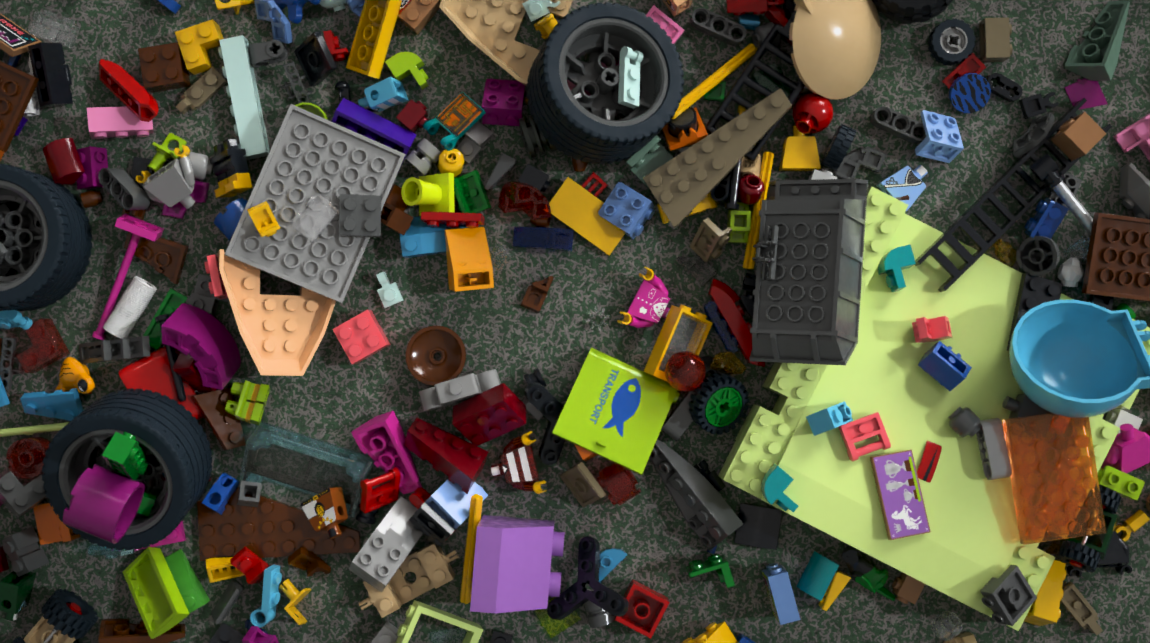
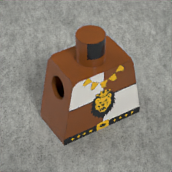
[301,487,348,539]

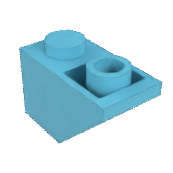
[806,401,853,436]

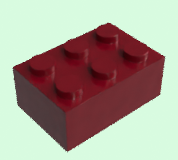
[452,383,526,446]

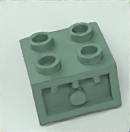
[625,135,674,191]

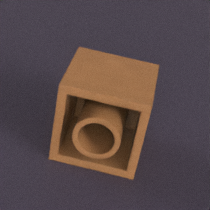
[1050,112,1106,161]

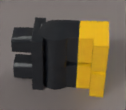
[210,139,253,198]

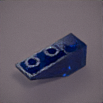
[513,226,574,252]

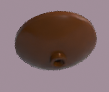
[406,325,466,386]

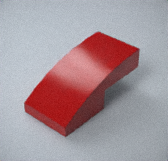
[942,53,986,89]

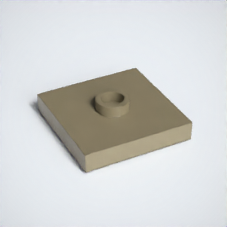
[559,462,606,507]

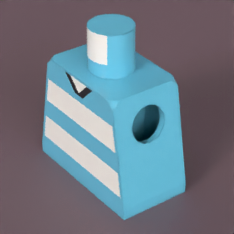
[358,76,409,112]

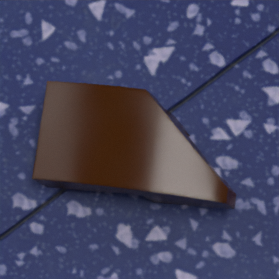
[288,547,331,577]

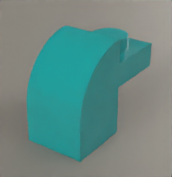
[878,245,916,292]
[761,464,799,512]

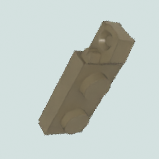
[176,66,228,114]
[1060,582,1103,636]

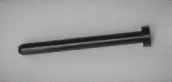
[725,159,742,210]
[155,314,186,402]

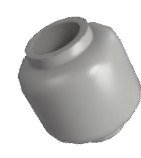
[187,152,212,180]

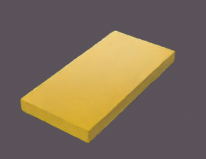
[544,177,625,256]

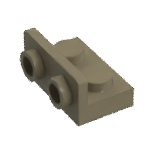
[690,218,732,262]

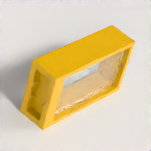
[643,304,713,389]

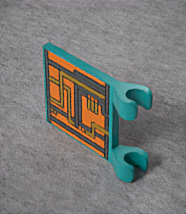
[423,91,486,151]

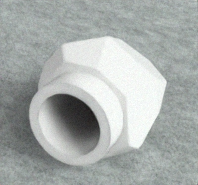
[1058,257,1084,287]

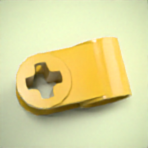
[534,13,558,39]

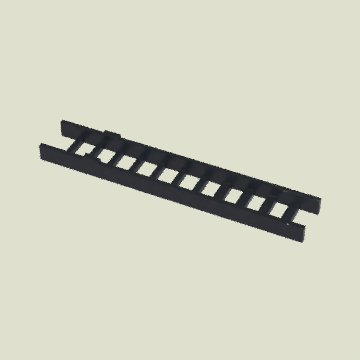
[915,98,1112,292]

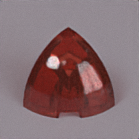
[498,182,551,220]

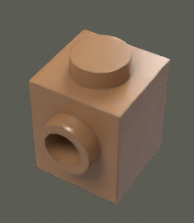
[892,572,925,604]

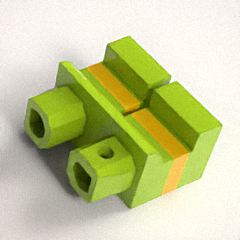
[225,380,270,426]

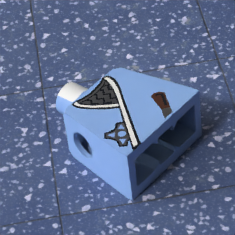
[876,165,928,212]

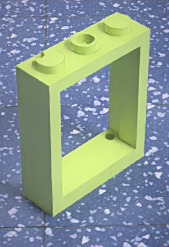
[395,600,484,643]

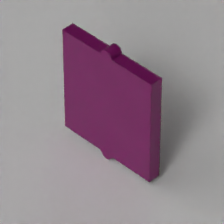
[1064,78,1108,110]

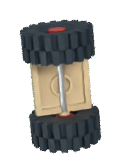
[12,589,98,643]

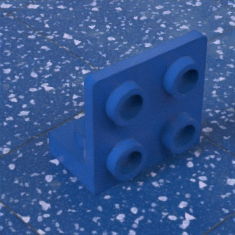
[1024,197,1069,239]

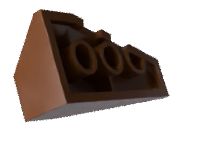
[99,618,185,643]

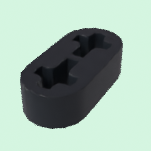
[986,73,1023,102]

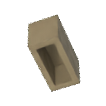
[979,18,1013,62]

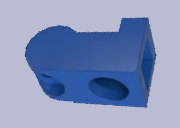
[202,473,239,515]

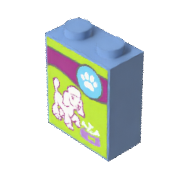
[762,563,800,625]

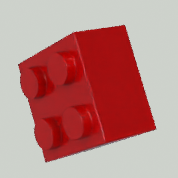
[614,579,670,639]

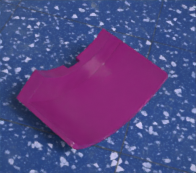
[161,303,241,390]

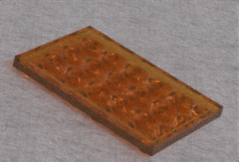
[1002,413,1106,545]

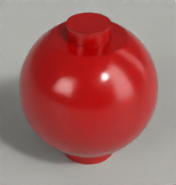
[793,93,833,134]

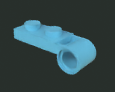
[250,564,282,628]

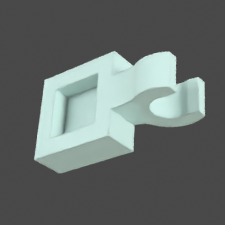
[376,272,404,308]

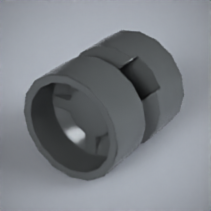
[583,600,615,628]

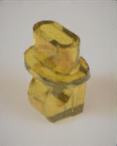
[992,239,1017,268]

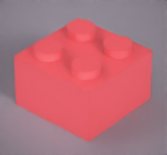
[332,309,391,364]

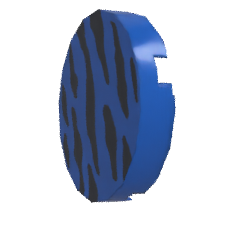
[949,73,991,113]

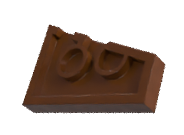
[124,232,189,284]
[191,387,246,451]

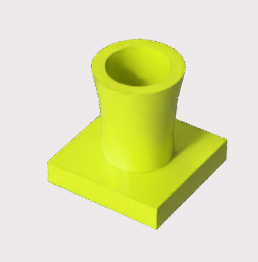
[401,173,455,216]

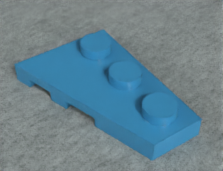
[20,388,83,421]

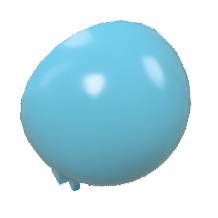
[1009,300,1150,418]

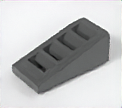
[484,153,517,192]

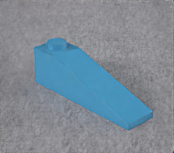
[400,216,468,258]

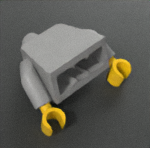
[135,145,195,209]

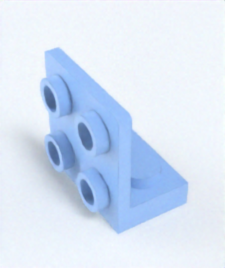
[915,110,964,163]

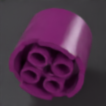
[63,464,145,544]

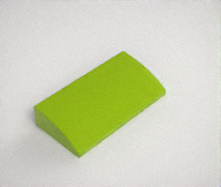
[122,547,189,639]

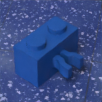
[918,341,972,391]

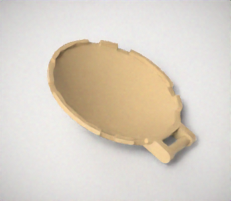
[789,0,881,100]

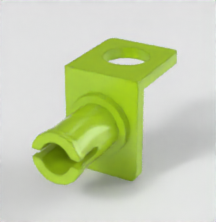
[148,133,187,172]

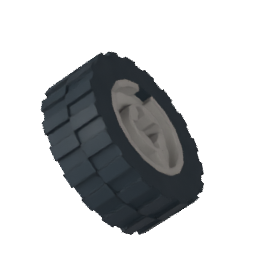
[928,19,976,66]
[821,124,856,171]

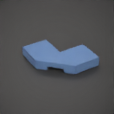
[254,0,293,44]

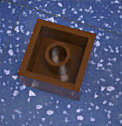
[138,42,191,93]

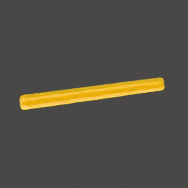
[671,43,757,120]
[743,152,774,270]
[460,494,483,604]

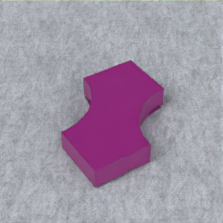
[162,181,210,219]

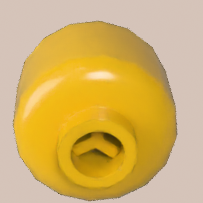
[438,148,465,177]

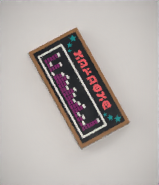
[0,13,42,57]

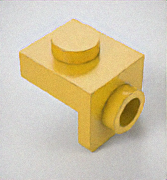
[247,201,280,237]

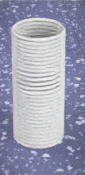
[103,276,157,339]

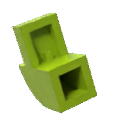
[385,52,429,90]

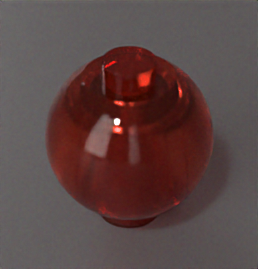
[665,351,706,392]

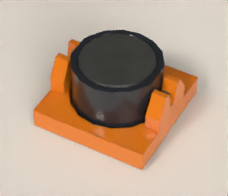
[662,107,708,151]

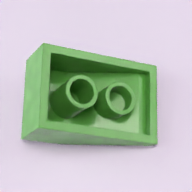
[165,549,210,613]

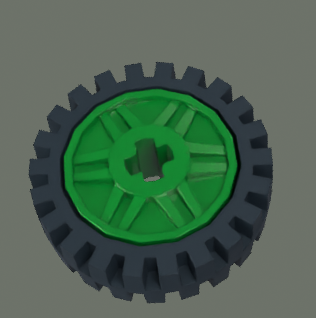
[689,373,749,435]

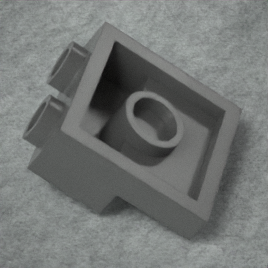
[980,565,1037,626]

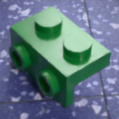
[454,170,492,213]

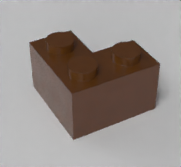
[381,184,413,235]

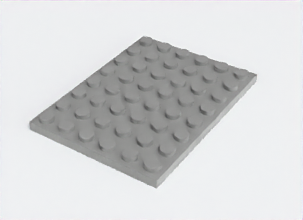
[224,104,406,303]

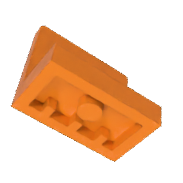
[33,503,81,545]

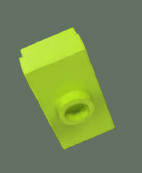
[727,202,751,243]

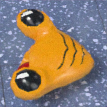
[55,356,95,394]

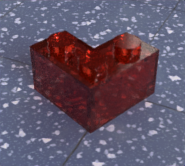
[16,318,70,373]

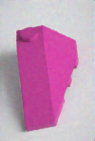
[351,411,422,494]

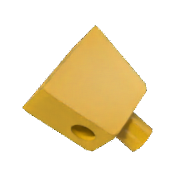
[779,126,821,171]

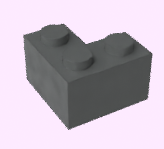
[0,471,47,520]

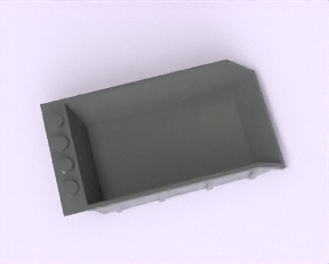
[749,179,868,365]

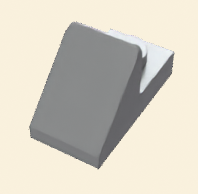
[456,121,494,164]

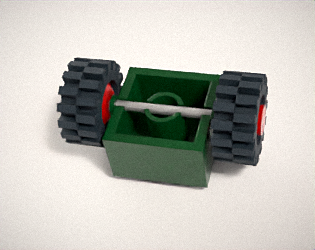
[1057,483,1122,572]

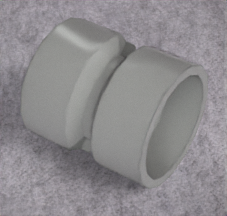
[405,137,441,175]

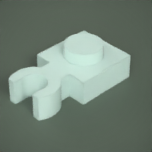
[522,0,561,22]

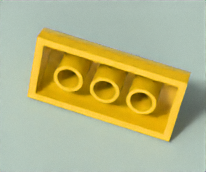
[346,0,402,79]

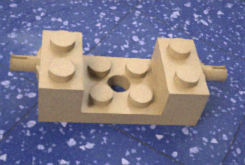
[359,542,459,618]

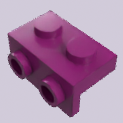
[76,146,108,190]

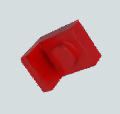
[323,30,350,61]

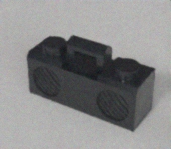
[28,43,73,107]

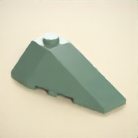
[1064,1,1130,81]

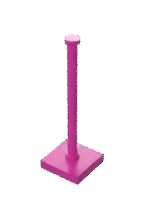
[92,213,164,340]

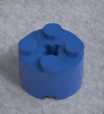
[214,198,248,241]

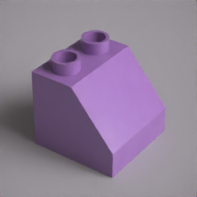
[470,515,565,613]

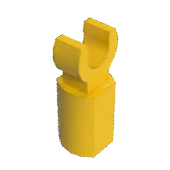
[1114,510,1150,541]

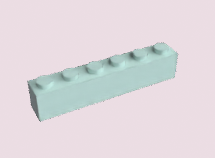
[218,35,270,160]

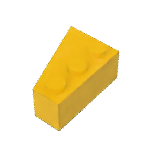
[1024,560,1066,626]

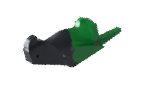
[841,546,896,601]

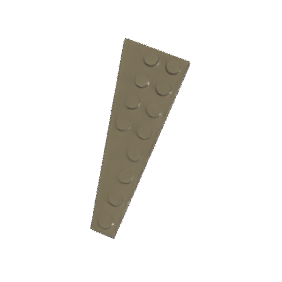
[643,88,792,228]

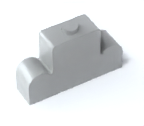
[419,369,501,412]

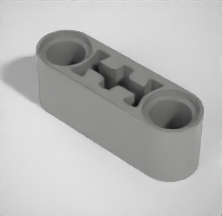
[976,418,1012,480]

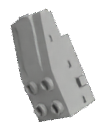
[348,496,423,593]

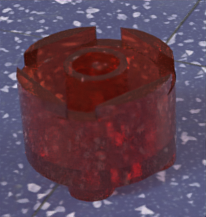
[6,437,50,479]
[597,462,641,506]

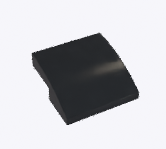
[735,503,783,550]

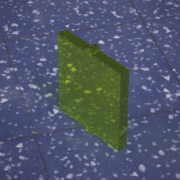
[534,591,581,638]

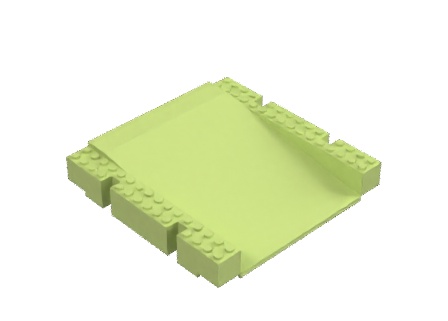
[718,187,1150,631]

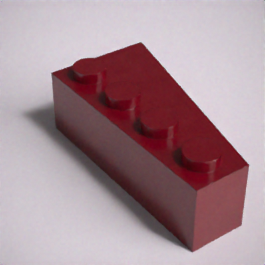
[404,418,489,494]

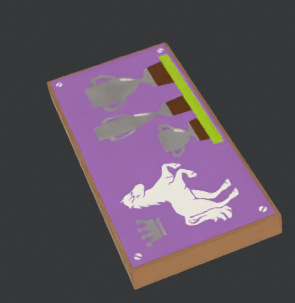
[870,450,931,540]

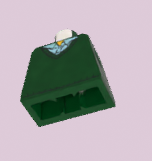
[0,571,36,621]

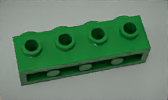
[102,432,148,480]

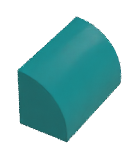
[796,551,839,601]

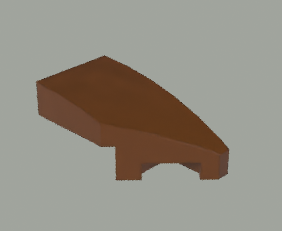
[521,276,554,313]

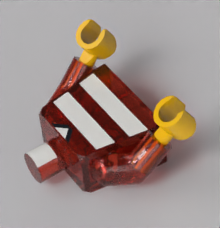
[491,431,547,494]

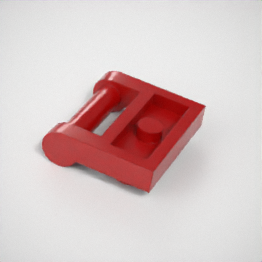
[360,467,400,514]

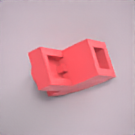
[912,316,952,343]

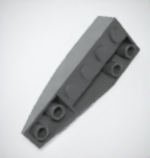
[649,439,743,551]

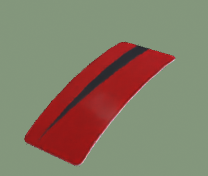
[917,441,942,483]

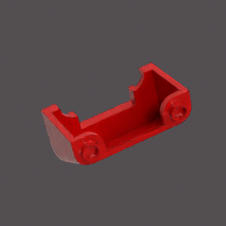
[118,346,203,420]

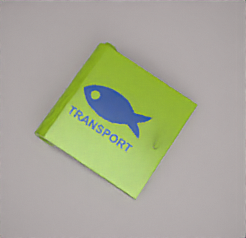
[552,347,680,475]

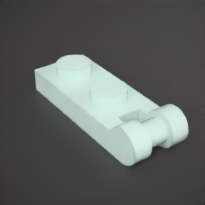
[618,46,643,109]

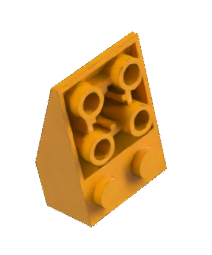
[445,226,494,292]

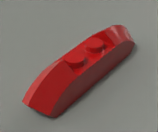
[99,59,159,122]
[708,279,765,367]

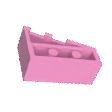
[87,106,153,140]

